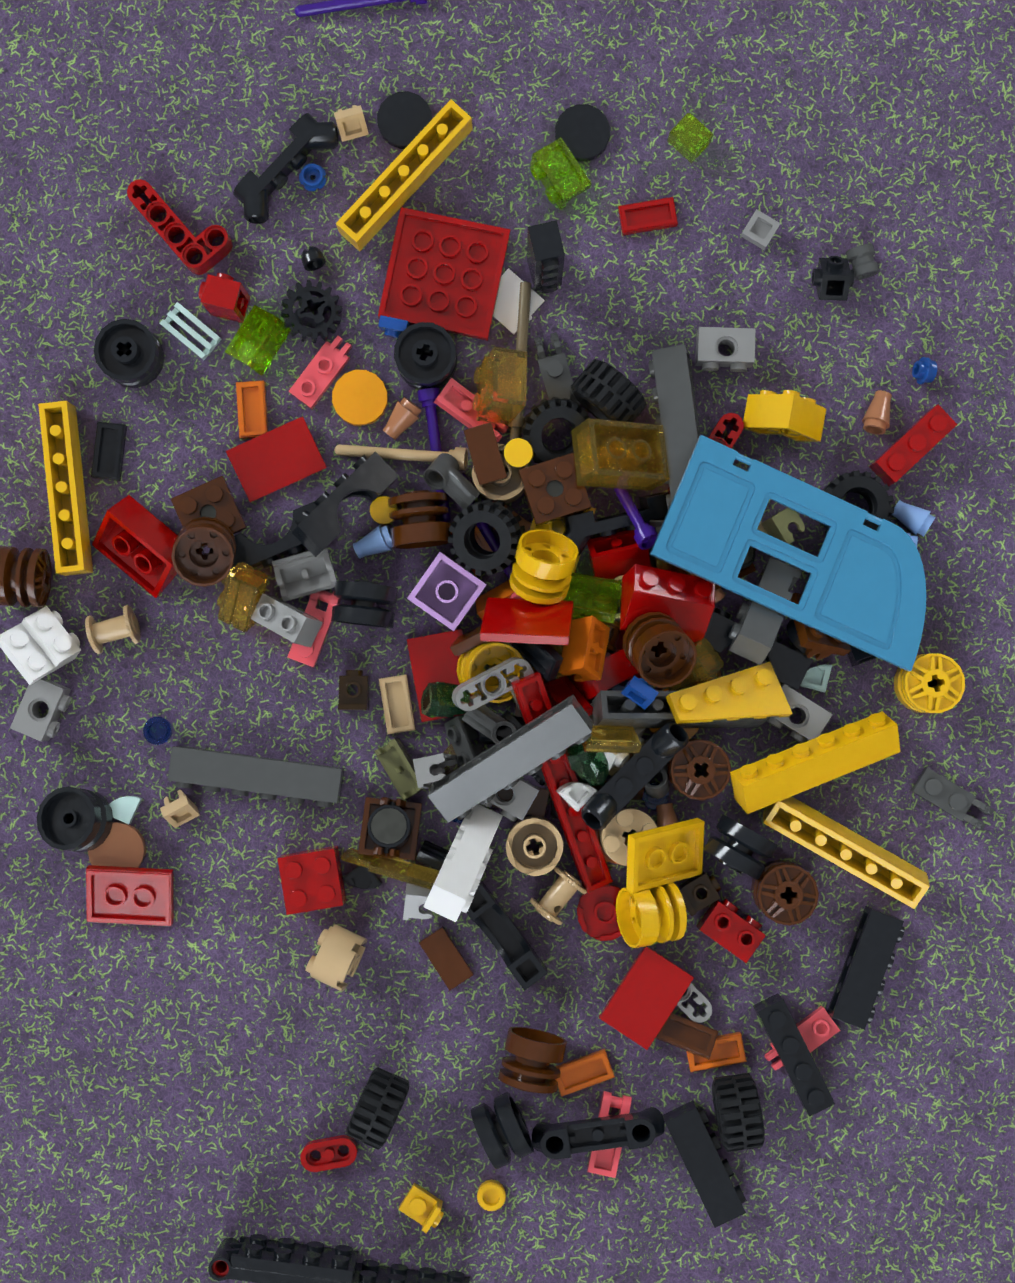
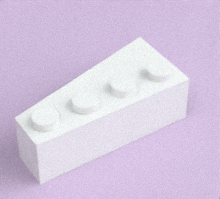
[423,804,503,922]

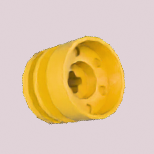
[509,529,579,605]
[456,642,523,703]
[894,653,965,713]
[616,882,687,948]

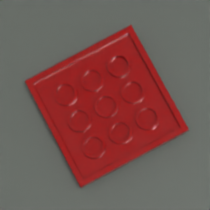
[378,207,511,341]

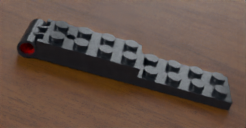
[208,1234,470,1283]

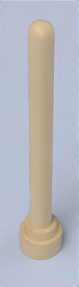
[334,444,468,470]

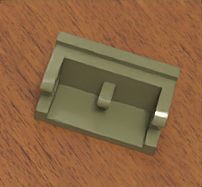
[761,507,805,544]
[374,738,423,800]

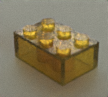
[571,418,670,491]

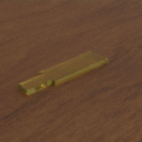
[340,848,439,889]

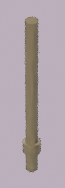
[508,282,531,441]

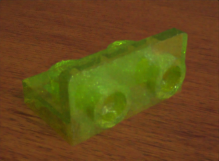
[530,137,592,210]
[225,305,291,375]
[562,573,622,624]

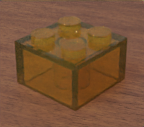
[473,347,527,425]

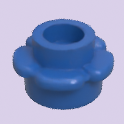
[299,164,326,191]
[912,357,937,385]

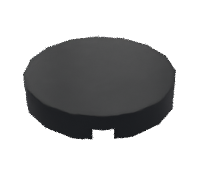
[377,91,432,149]
[555,104,610,162]

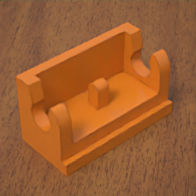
[558,616,610,682]

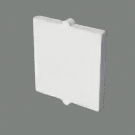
[493,268,545,335]

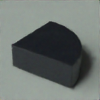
[343,861,382,889]

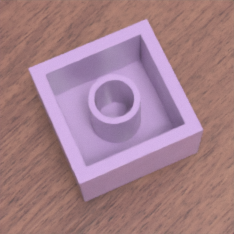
[407,552,487,631]

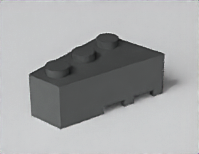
[729,557,802,665]

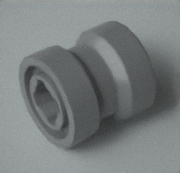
[846,243,880,280]

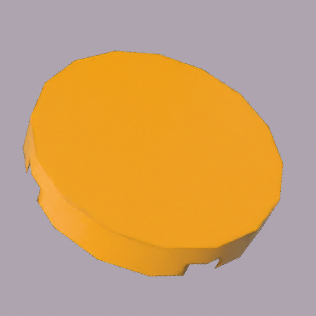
[332,370,388,426]

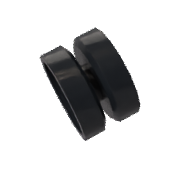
[94,319,165,388]
[394,322,457,390]
[331,580,398,628]
[37,786,113,852]
[704,814,778,880]
[471,1092,534,1169]

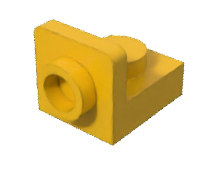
[398,1183,444,1233]

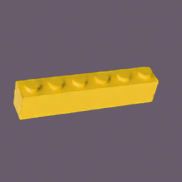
[336,99,473,252]
[38,400,93,576]
[730,711,901,814]
[763,796,930,909]

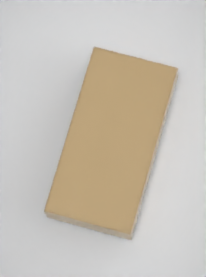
[379,674,416,735]

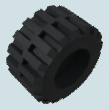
[571,359,647,433]
[521,397,595,466]
[819,470,894,534]
[448,499,526,576]
[346,1067,409,1150]
[712,1072,765,1152]

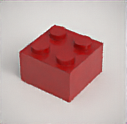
[277,846,347,915]

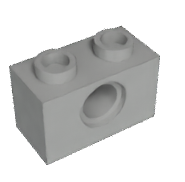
[695,327,756,372]
[250,593,323,648]
[10,677,71,742]
[767,684,833,743]
[485,778,540,822]

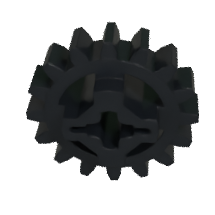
[281,280,343,343]

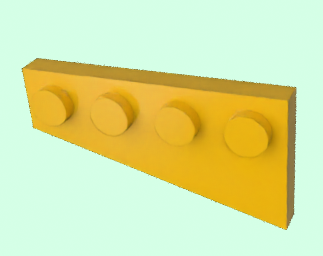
[665,661,793,724]

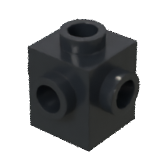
[812,256,854,301]

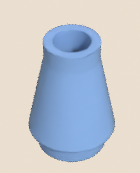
[891,500,936,537]
[353,525,393,559]

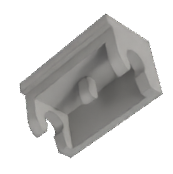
[272,547,337,602]
[413,753,457,789]
[403,866,439,920]

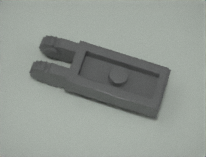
[533,332,580,406]
[911,767,994,831]

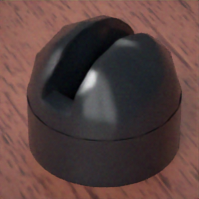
[301,246,326,271]

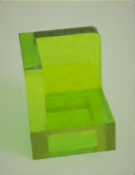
[667,113,714,164]

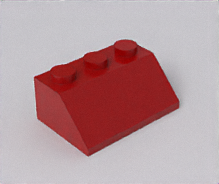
[92,495,178,598]
[620,564,715,645]

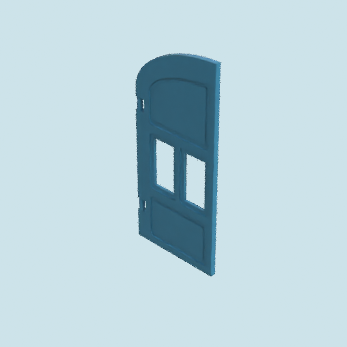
[650,435,926,672]

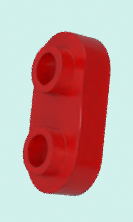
[300,1135,358,1172]

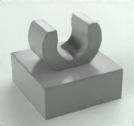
[741,209,781,250]

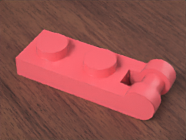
[287,590,341,668]
[587,1091,632,1178]

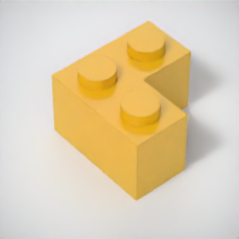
[743,390,826,442]

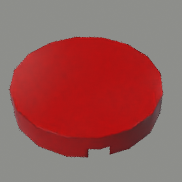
[577,884,622,941]

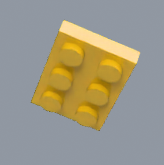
[626,818,705,893]

